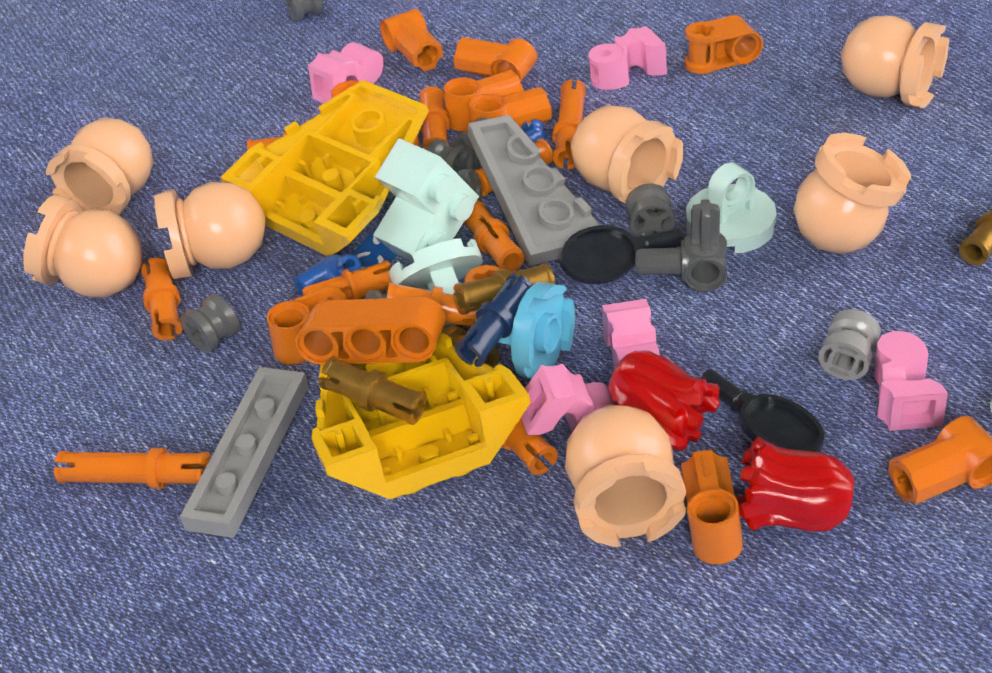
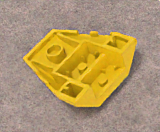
[220,80,429,256]
[311,330,531,500]

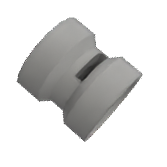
[818,309,881,380]

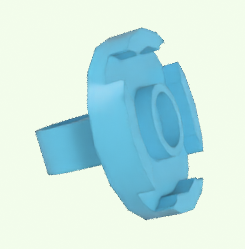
[498,282,575,381]

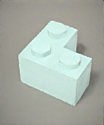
[373,138,479,263]

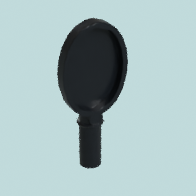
[560,225,684,284]
[701,369,824,452]

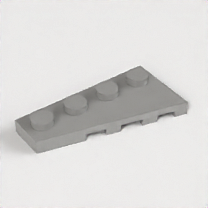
[467,115,606,266]

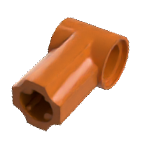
[380,8,443,72]
[453,37,538,83]
[444,70,524,132]
[469,87,552,128]
[888,416,992,504]
[681,449,743,565]

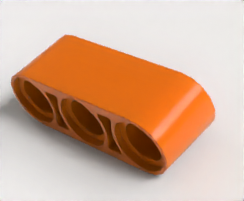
[295,297,446,365]

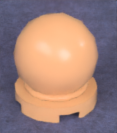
[841,16,949,109]
[571,105,683,204]
[46,117,154,216]
[793,133,911,255]
[154,181,265,279]
[23,194,144,298]
[565,405,686,547]

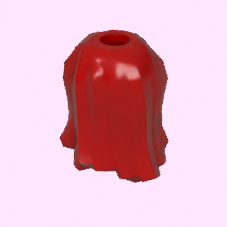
[608,350,720,451]
[736,437,854,532]

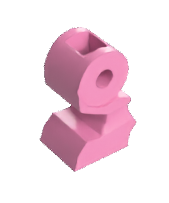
[588,26,667,90]
[308,42,384,104]
[602,299,660,369]
[874,331,948,431]
[521,364,615,435]

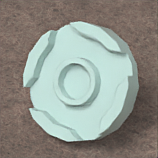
[686,162,777,253]
[388,239,483,327]

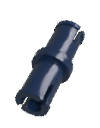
[455,274,533,367]

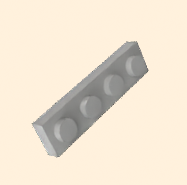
[180,367,309,538]

